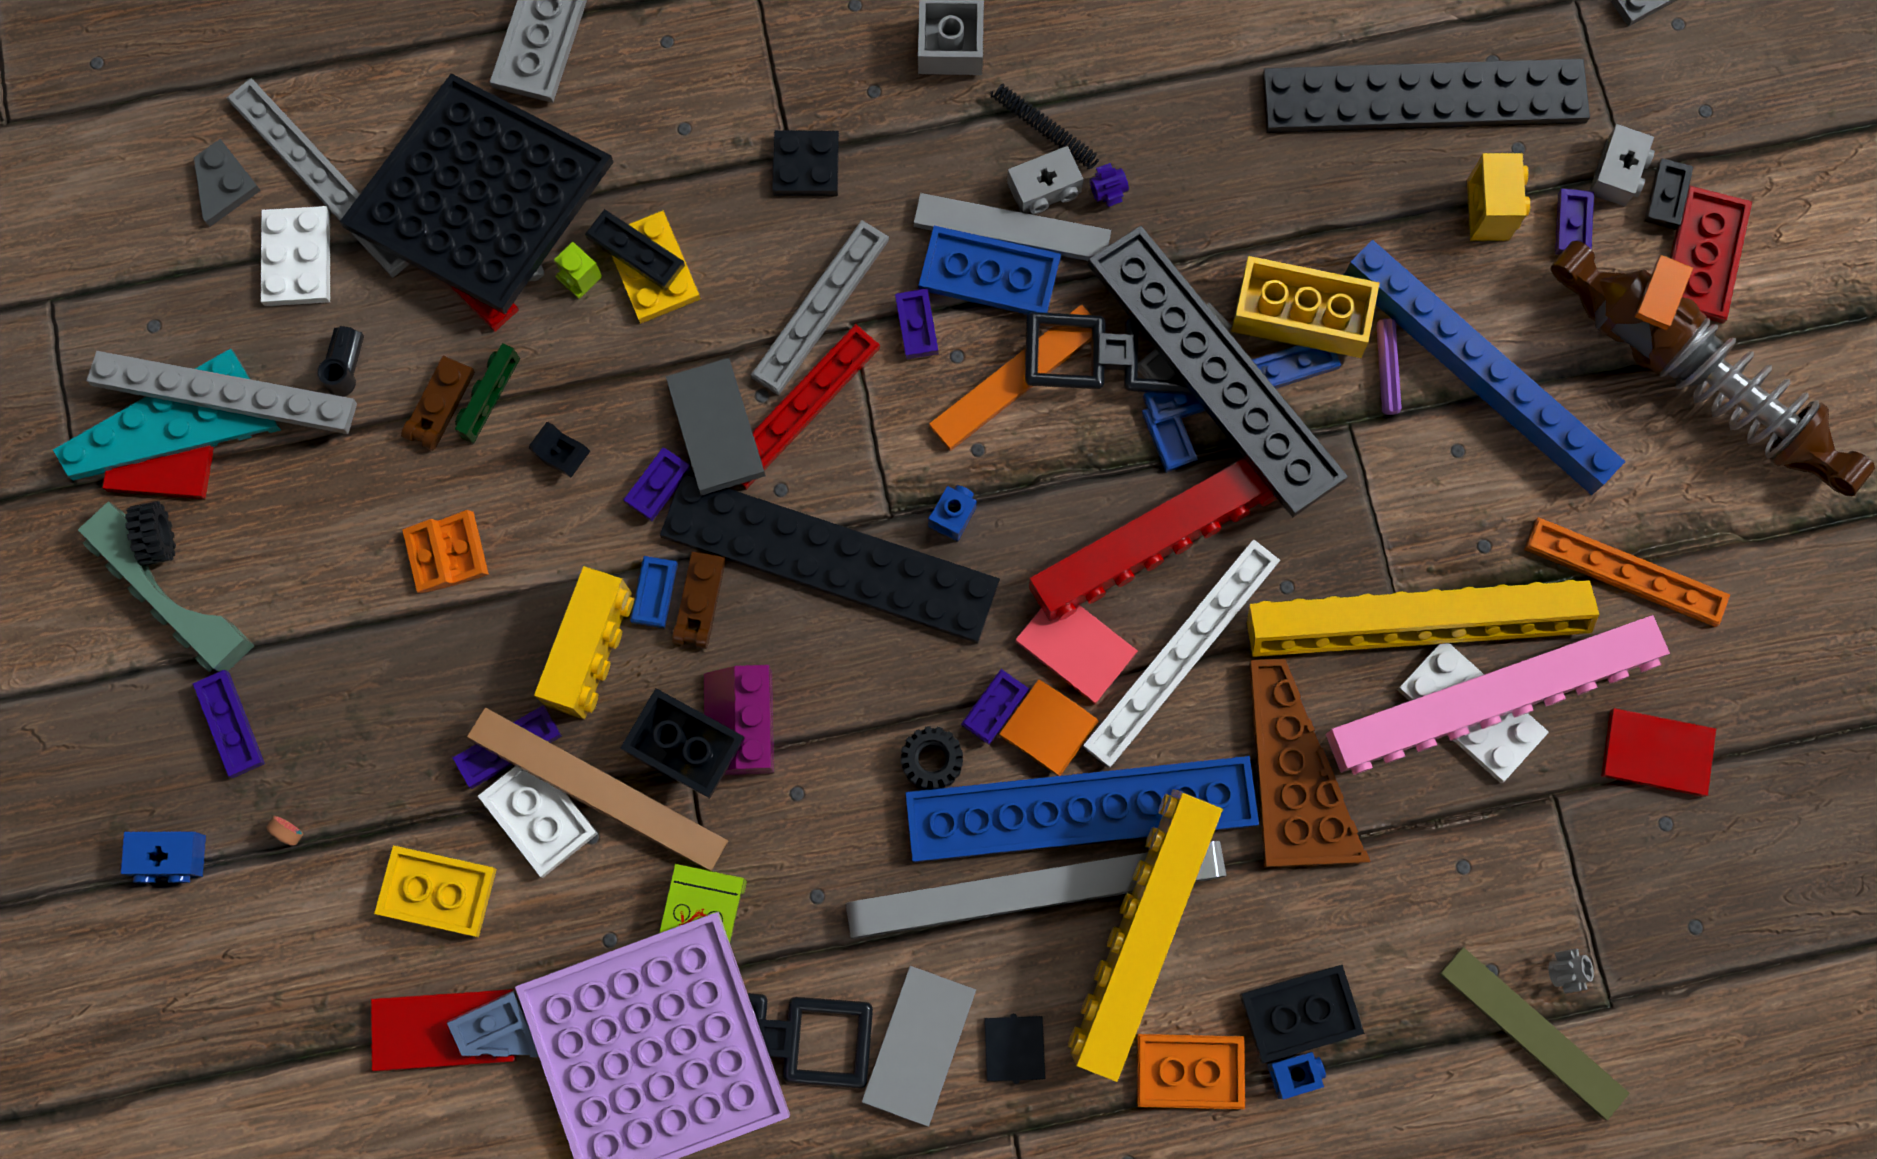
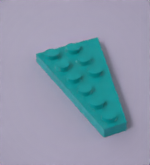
[53,348,281,480]

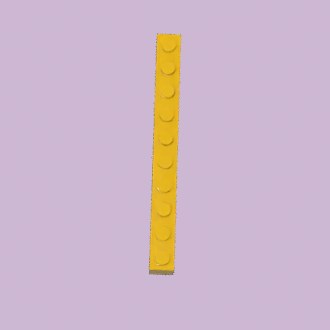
[1247,580,1600,657]

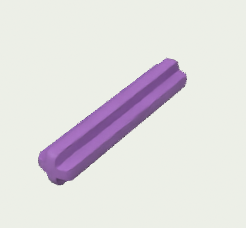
[1376,319,1402,415]

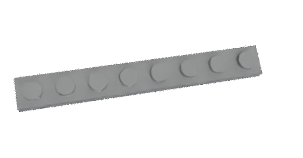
[87,351,357,434]

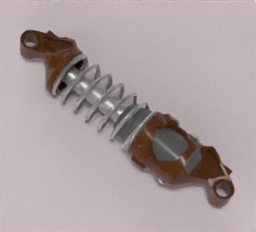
[1550,241,1875,497]

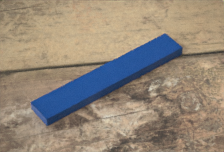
[1143,345,1341,426]

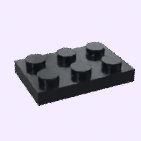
[1240,964,1365,1064]

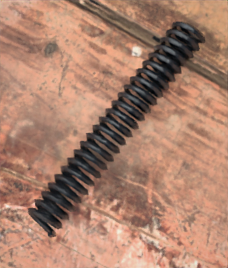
[990,83,1099,169]

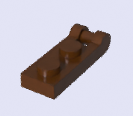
[401,355,475,451]
[672,552,726,649]

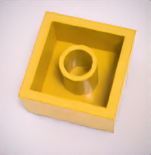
[1467,153,1530,241]

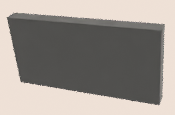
[666,358,766,495]

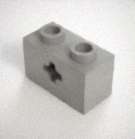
[1589,124,1655,206]
[1007,146,1083,214]

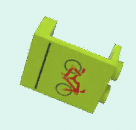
[659,864,747,943]

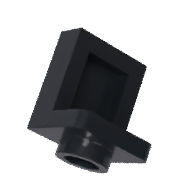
[529,422,590,478]

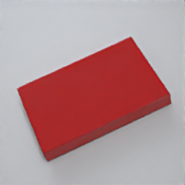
[102,445,214,499]
[1601,708,1717,797]

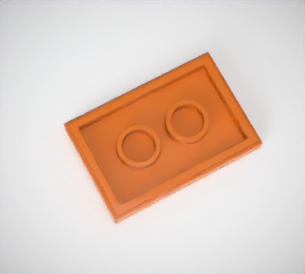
[1137,1034,1245,1109]

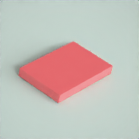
[1015,605,1138,705]

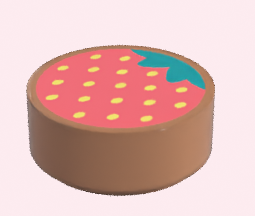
[266,816,303,846]

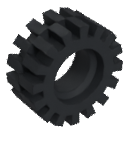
[125,501,176,566]
[901,726,963,790]

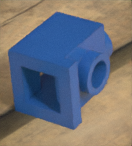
[928,485,977,542]
[1267,1052,1326,1100]

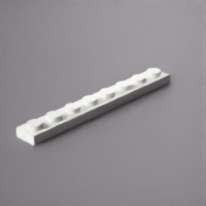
[1083,539,1280,769]

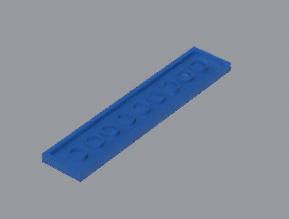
[906,756,1259,863]

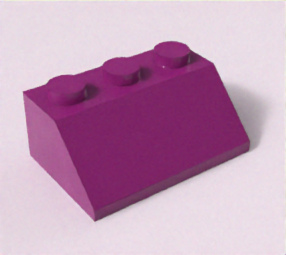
[704,665,774,775]

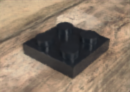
[773,130,839,196]

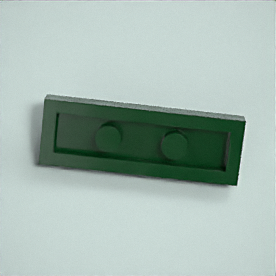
[455,343,520,444]

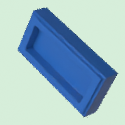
[1142,400,1198,473]
[630,556,678,629]

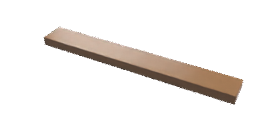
[467,707,728,871]

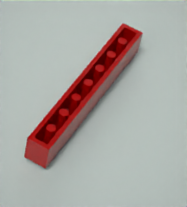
[1029,458,1277,621]

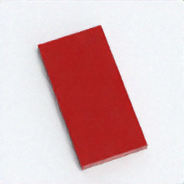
[1670,185,1753,324]
[371,989,516,1071]

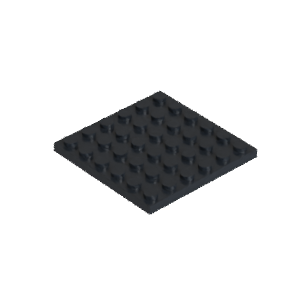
[340,73,614,314]

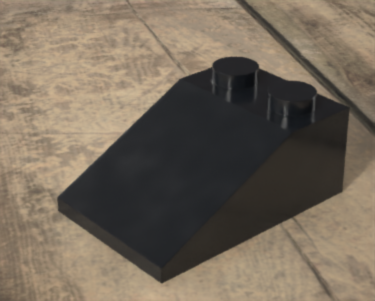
[620,688,745,799]

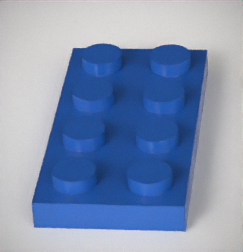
[918,225,1061,315]

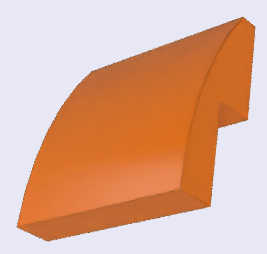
[402,510,489,593]
[999,679,1099,776]

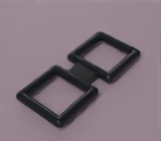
[1025,312,1193,395]
[747,993,873,1089]

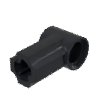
[318,326,364,397]

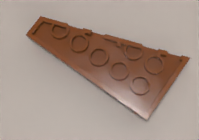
[1249,659,1371,868]

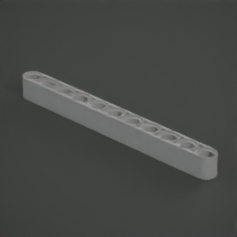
[845,841,1227,939]

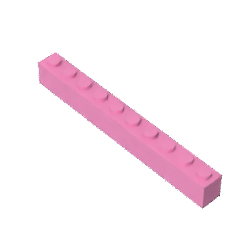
[1326,615,1670,775]

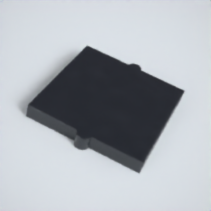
[984,1013,1046,1084]

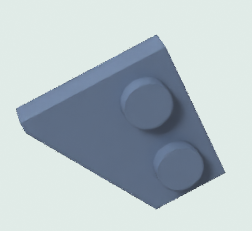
[447,990,539,1057]

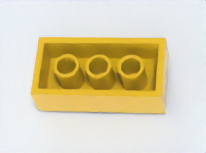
[1231,256,1380,358]
[534,566,634,720]

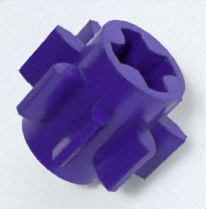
[1090,163,1129,207]

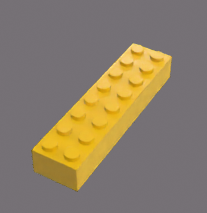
[1068,789,1223,1082]

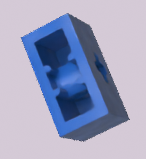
[121,832,206,883]

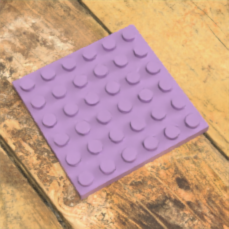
[515,911,790,1159]

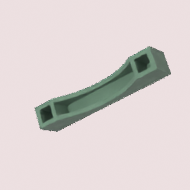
[78,501,255,672]

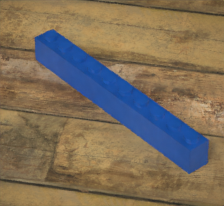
[1344,240,1626,495]

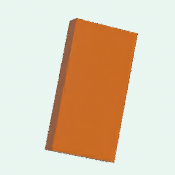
[1635,255,1693,330]

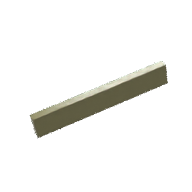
[1439,947,1630,1120]

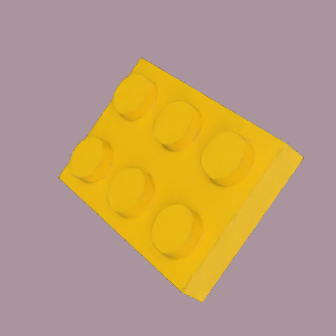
[612,210,701,324]
[374,845,497,937]

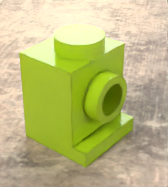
[554,242,602,299]

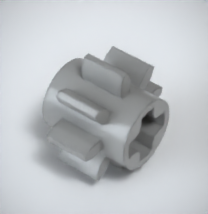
[1548,948,1594,994]

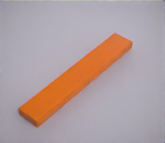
[929,304,1092,451]
[1524,517,1730,627]

